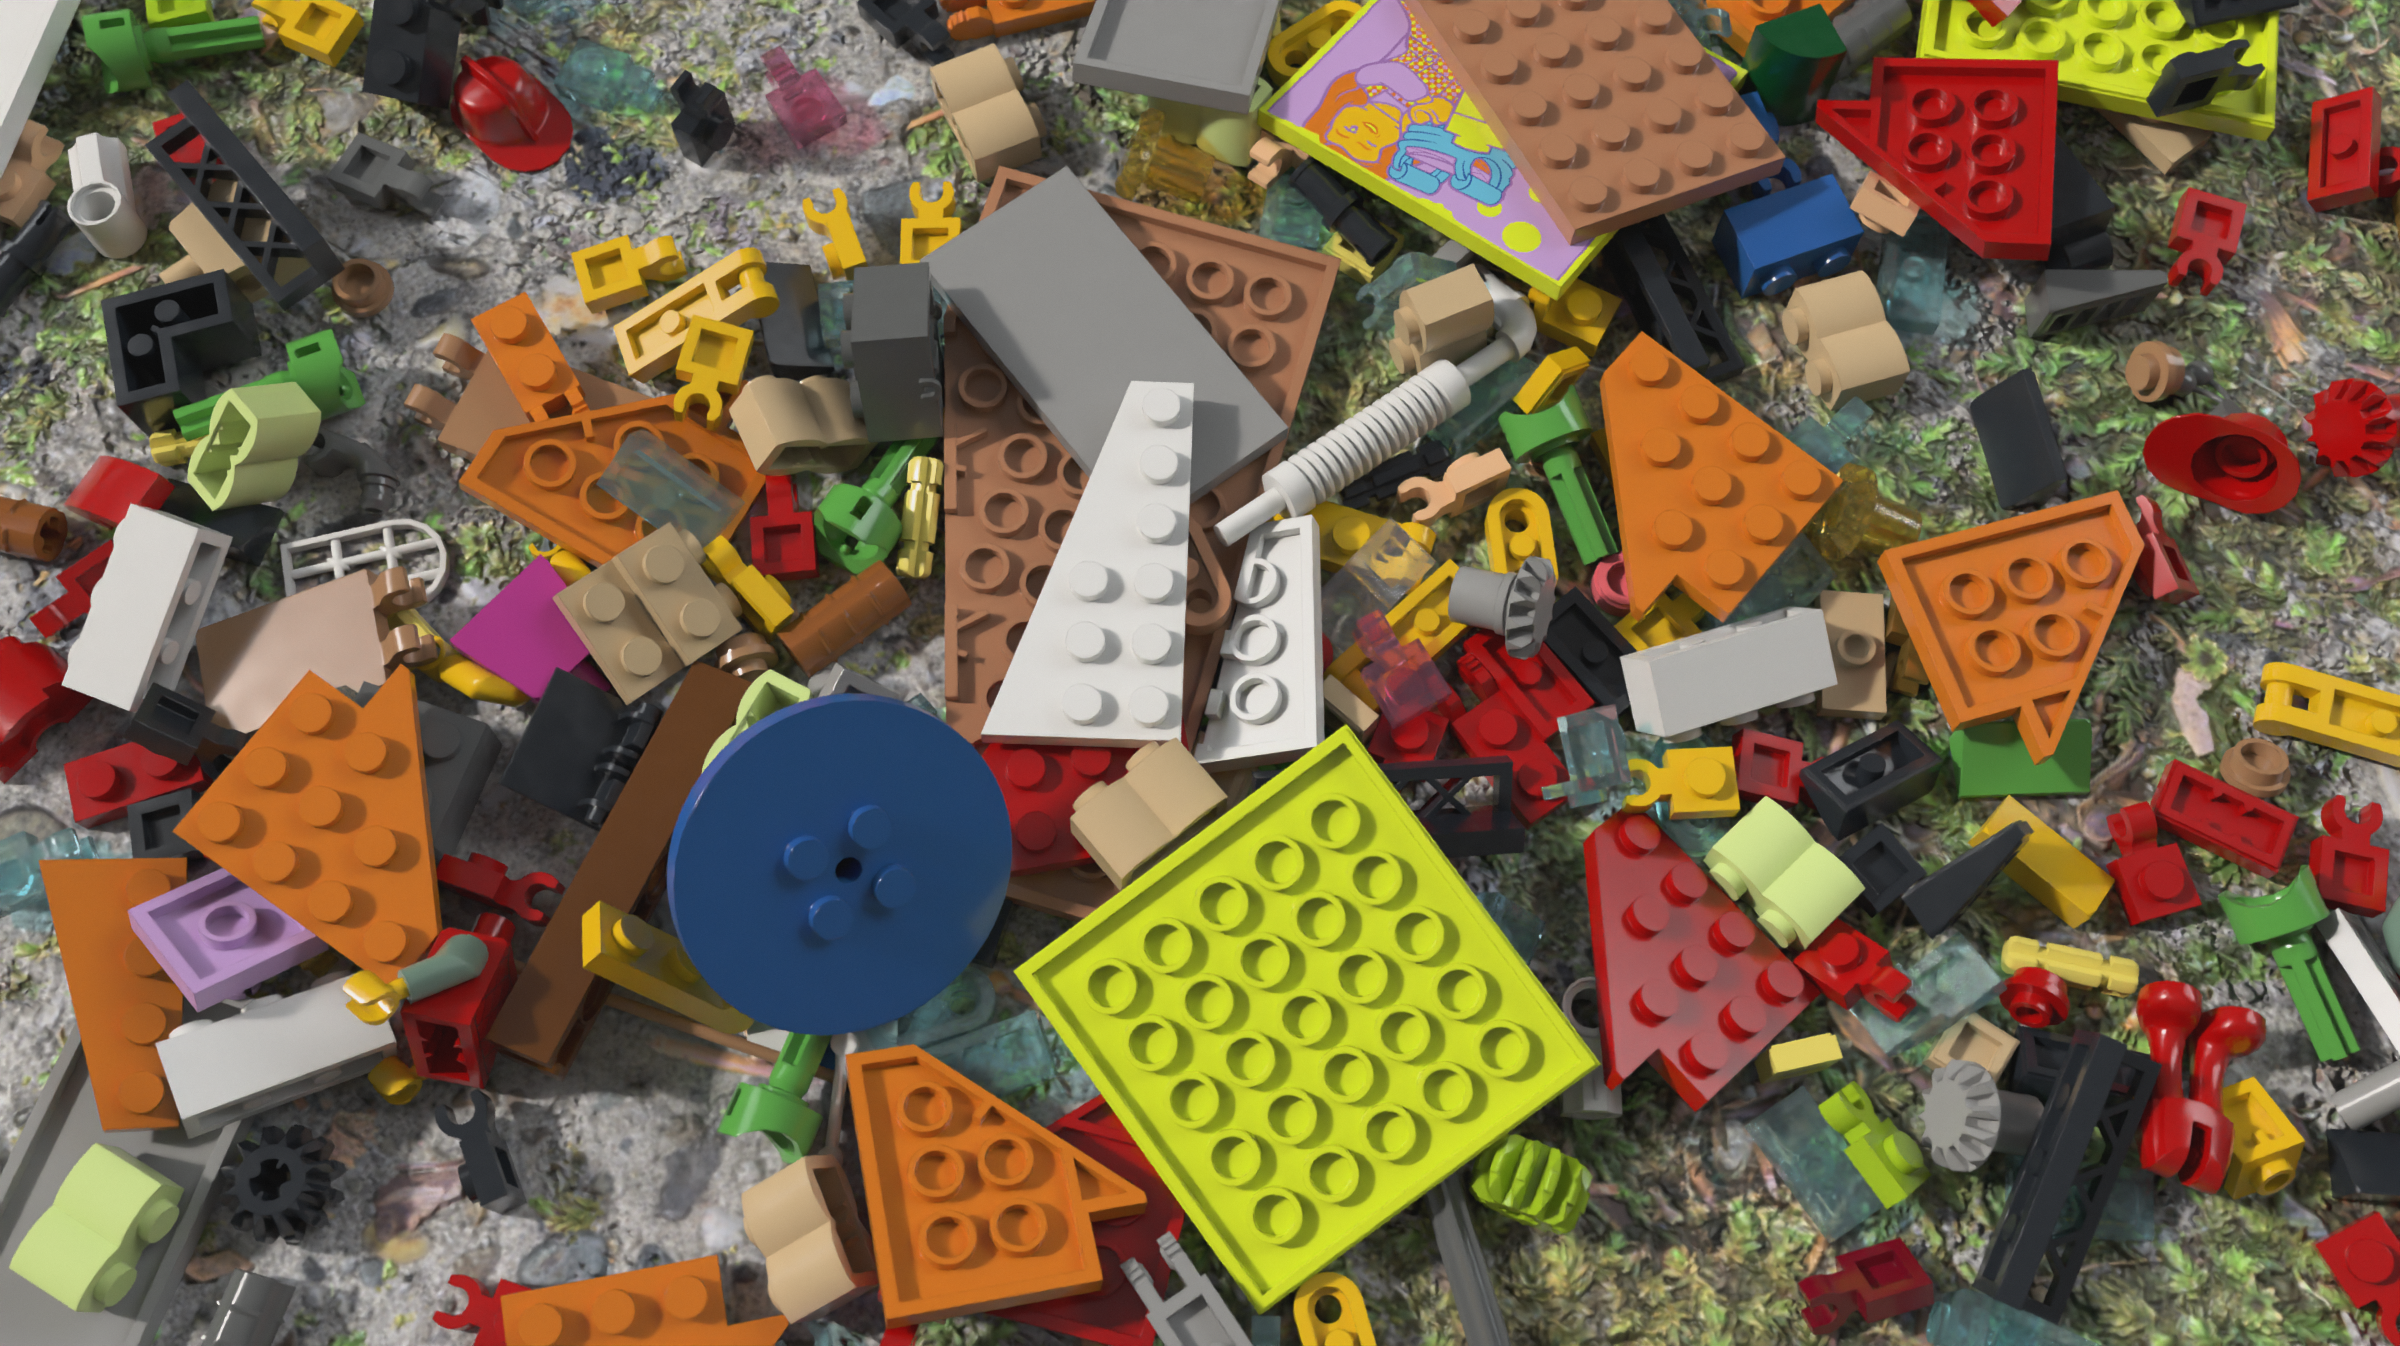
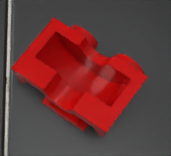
[0,636,94,784]

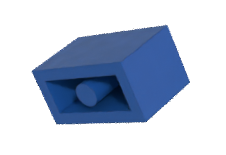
[1712,173,1864,299]

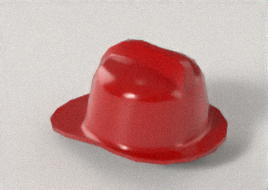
[450,55,574,173]
[2142,412,2302,514]

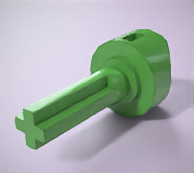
[82,8,266,94]
[173,329,366,442]
[1498,385,1619,566]
[814,429,944,575]
[2217,864,2362,1062]
[716,1032,832,1164]

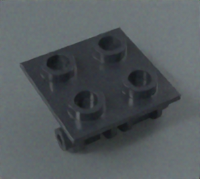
[498,667,664,832]

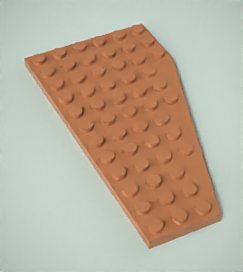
[943,166,1341,923]

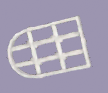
[280,519,450,610]

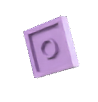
[128,868,329,1012]

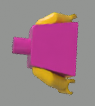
[416,543,613,708]

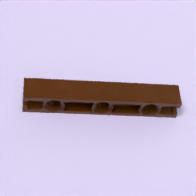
[485,660,753,1082]

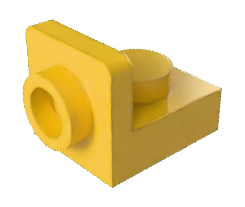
[1527,278,1622,357]
[2223,1076,2305,1200]

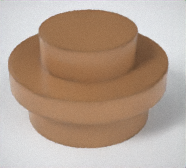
[332,258,394,317]
[2125,341,2185,402]
[714,633,779,682]
[2219,738,2291,798]

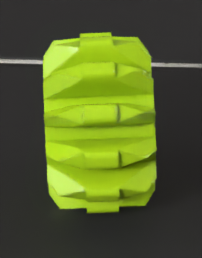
[1469,1134,1593,1235]

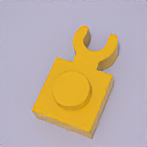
[900,181,963,264]
[673,314,754,431]
[700,535,794,644]
[1618,746,1740,820]

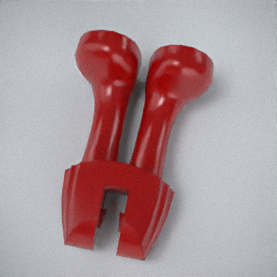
[2134,980,2266,1195]

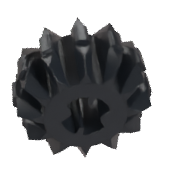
[218,1124,348,1244]

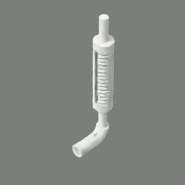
[1213,264,1537,547]

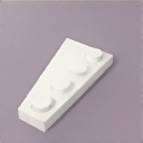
[1194,514,1325,774]

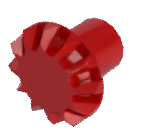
[2303,378,2400,477]

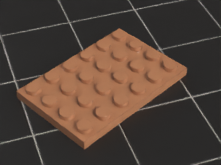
[1403,0,1786,246]

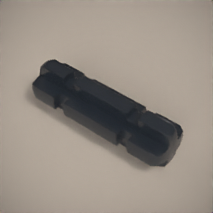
[1335,440,1452,510]

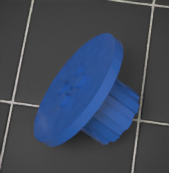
[667,693,1012,1035]

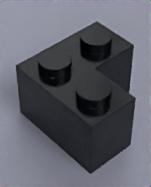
[101,269,262,437]

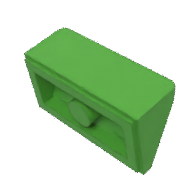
[1949,719,2092,799]

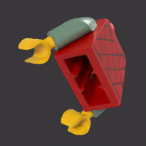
[343,913,518,1105]

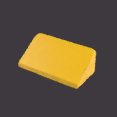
[1968,795,2115,929]

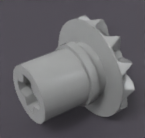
[1448,556,1557,660]
[1918,1059,2044,1173]

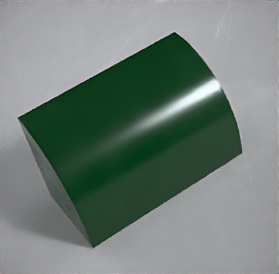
[1738,4,1848,126]

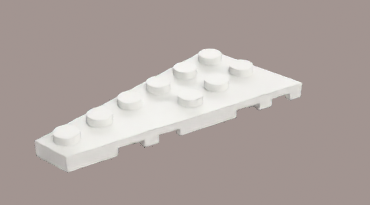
[981,381,1194,748]

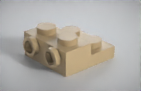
[552,522,743,705]

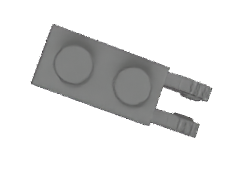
[1120,1231,1253,1346]

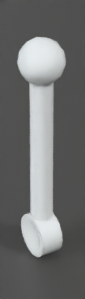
[818,1032,860,1166]

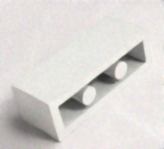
[62,503,233,712]
[1620,606,1838,743]
[155,970,397,1139]

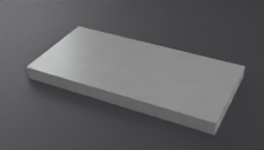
[1072,0,1283,115]
[920,166,1288,504]
[0,996,257,1346]

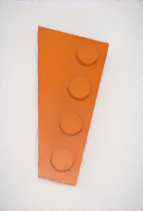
[39,858,188,1133]

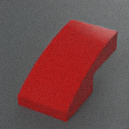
[63,455,175,530]

